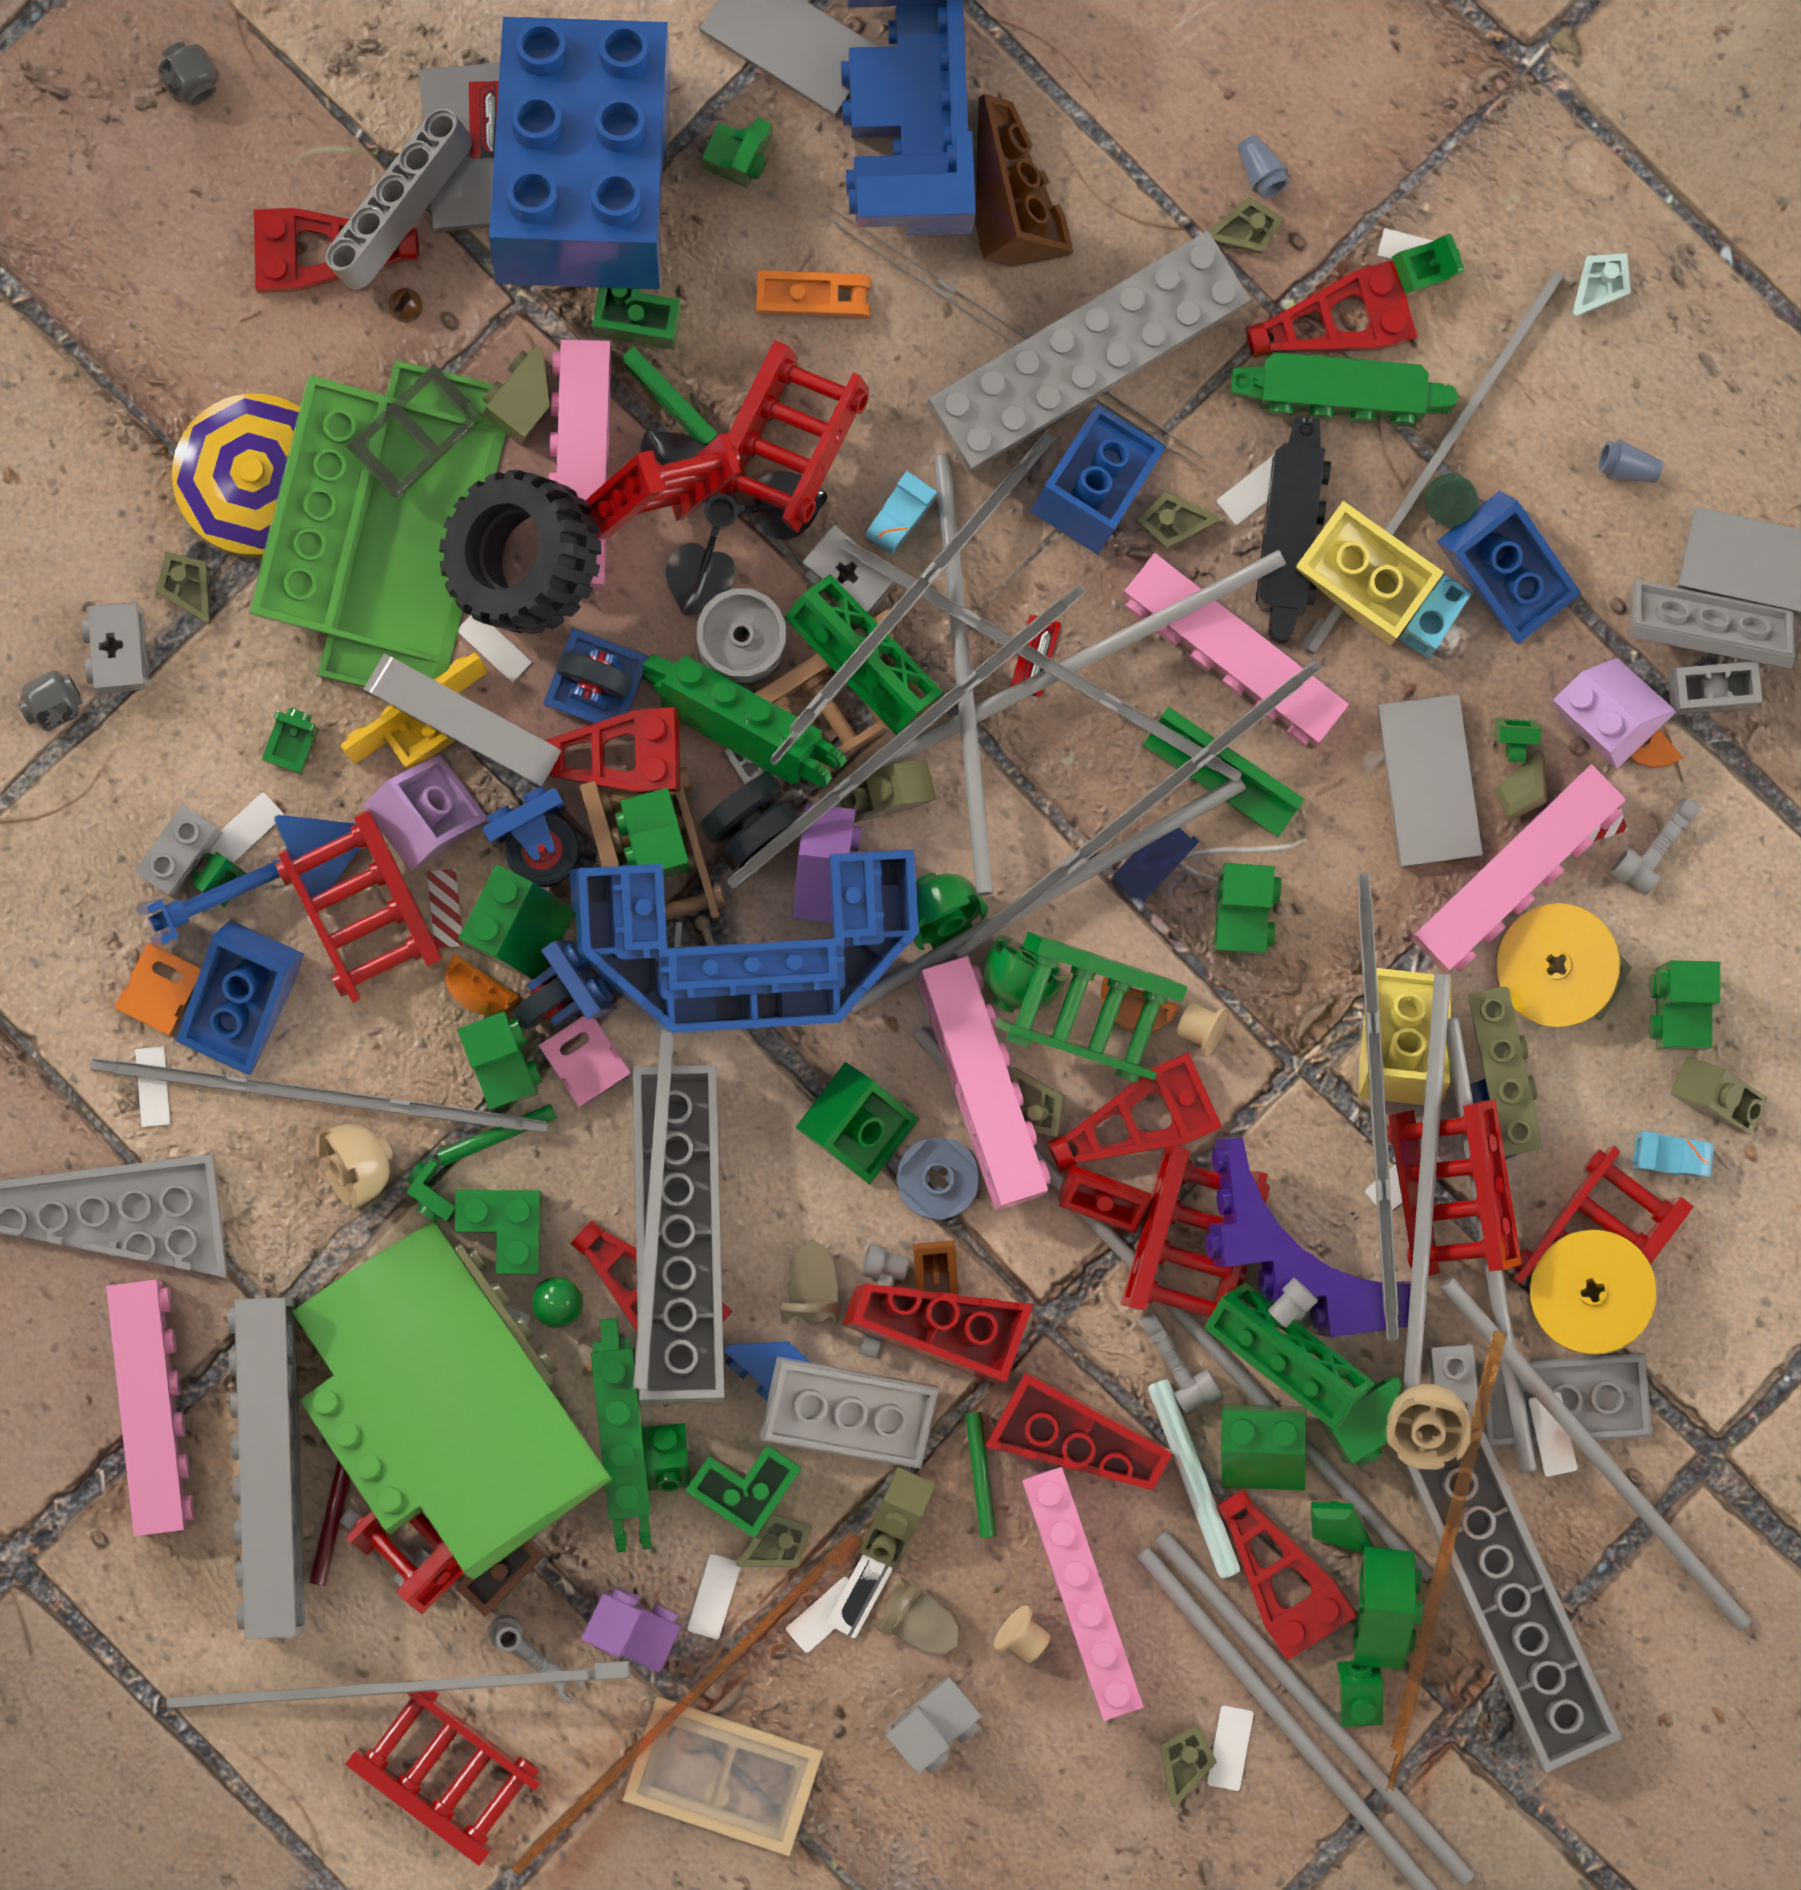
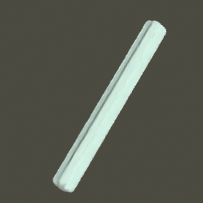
[1148,1380,1240,1578]

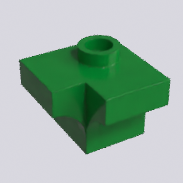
[702,117,772,188]

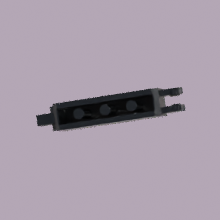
[1255,417,1331,645]

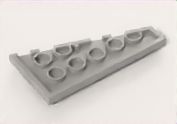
[0,1154,228,1278]

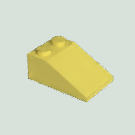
[1295,501,1444,646]
[1359,968,1451,1105]

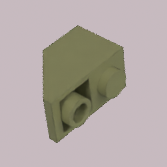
[482,345,550,446]
[837,760,937,823]
[1670,1056,1767,1135]
[859,1467,936,1570]

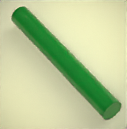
[437,1103,557,1166]
[965,1412,996,1538]

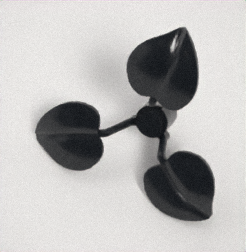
[640,430,827,616]

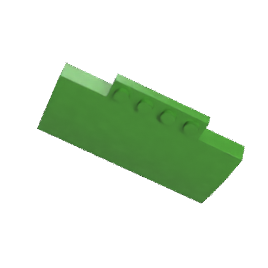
[292,1222,612,1580]

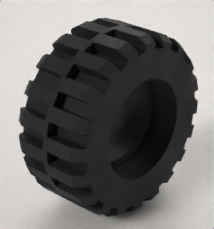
[439,470,602,634]

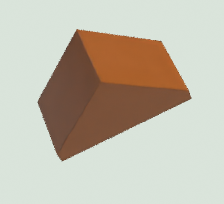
[912,1240,958,1294]

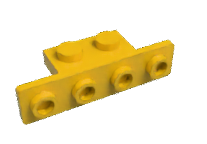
[340,652,488,770]

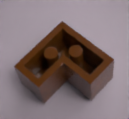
[455,1538,546,1617]

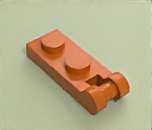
[756,270,871,319]

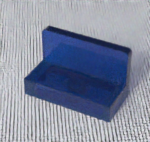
[1111,828,1200,906]

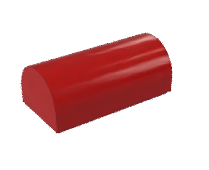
[1058,1165,1152,1233]

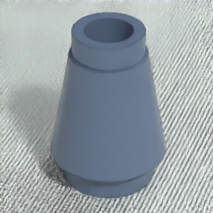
[1237,135,1289,198]
[1598,439,1663,483]

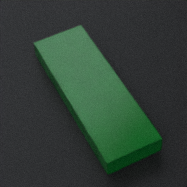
[623,347,718,448]

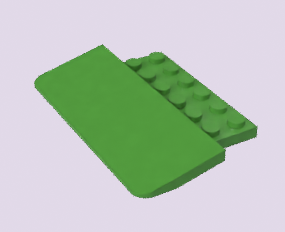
[248,360,506,688]

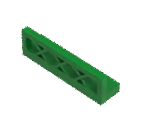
[783,574,944,736]
[1142,706,1305,838]
[1204,1282,1376,1430]

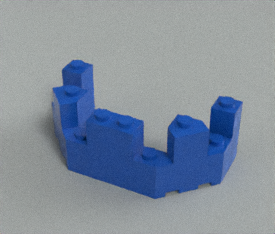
[841,0,976,236]
[570,850,919,1033]

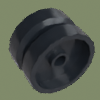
[698,771,803,872]

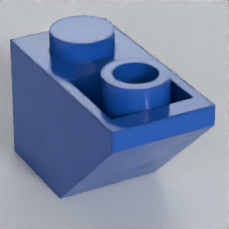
[723,1341,811,1401]

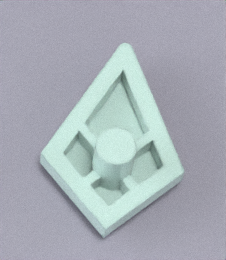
[1572,253,1631,317]

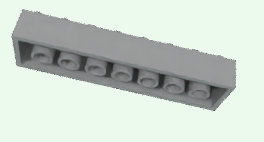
[926,230,1251,474]
[633,1065,724,1405]
[227,1297,306,1639]
[1401,1428,1623,1773]

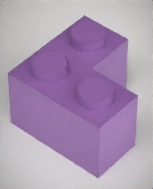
[792,803,862,923]
[581,1586,682,1673]

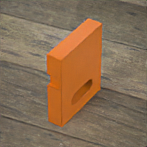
[114,942,201,1037]

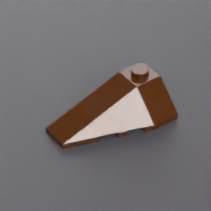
[975,94,1074,267]

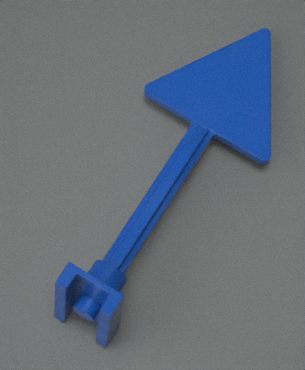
[136,815,360,945]

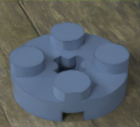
[896,1137,979,1220]

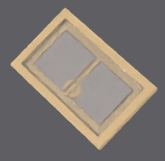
[622,1696,824,1856]

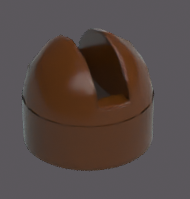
[389,288,423,323]

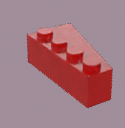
[842,1283,1034,1384]
[985,1370,1173,1490]

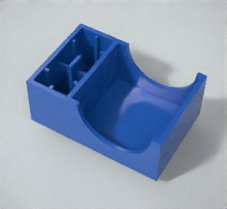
[489,17,671,289]

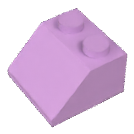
[1553,658,1676,769]
[363,754,487,871]

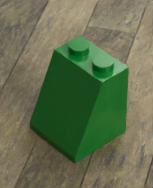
[458,864,576,980]

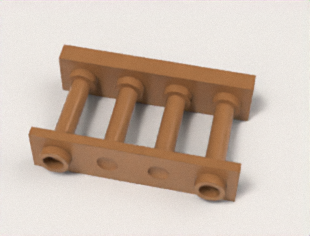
[755,609,942,784]
[579,766,726,922]

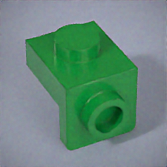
[1391,234,1465,294]
[262,708,319,775]
[406,1159,455,1224]
[643,1423,691,1492]
[1337,1660,1383,1727]

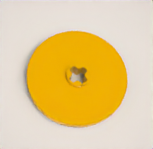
[1497,903,1621,1027]
[1530,1230,1657,1355]

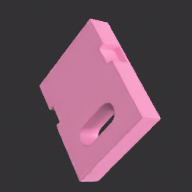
[538,1016,631,1108]

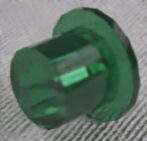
[1424,474,1478,527]

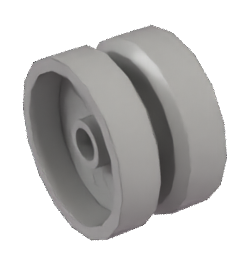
[696,588,786,687]

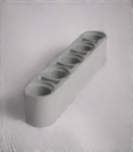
[325,108,472,290]
[363,653,562,787]

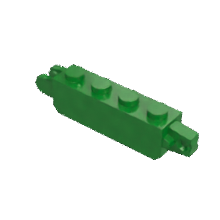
[1230,352,1460,427]
[642,654,847,787]
[591,1318,652,1553]

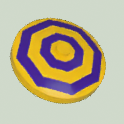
[172,393,300,557]

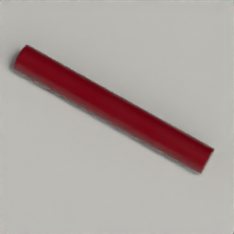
[309,1460,350,1586]

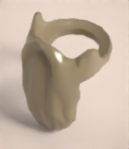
[780,1239,840,1325]
[871,1576,959,1654]

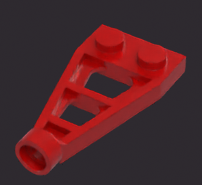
[253,208,419,293]
[1245,260,1418,358]
[518,707,681,794]
[1047,1052,1223,1172]
[571,1220,733,1334]
[1216,1488,1358,1661]

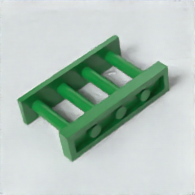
[994,932,1187,1083]

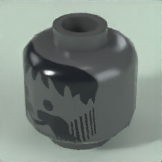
[158,42,219,106]
[18,671,83,731]

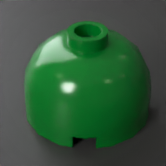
[913,873,988,950]
[983,935,1068,1013]

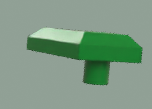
[1310,1501,1374,1553]

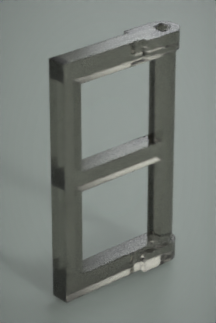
[346,364,485,500]

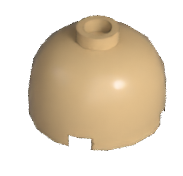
[315,1123,393,1208]
[1387,1383,1471,1470]

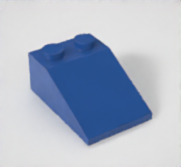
[1029,404,1166,555]
[1436,490,1582,644]
[176,920,304,1075]

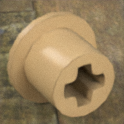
[1177,1002,1229,1057]
[994,1605,1050,1664]

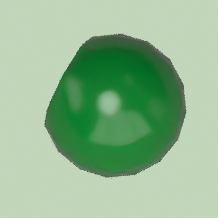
[532,1277,583,1328]

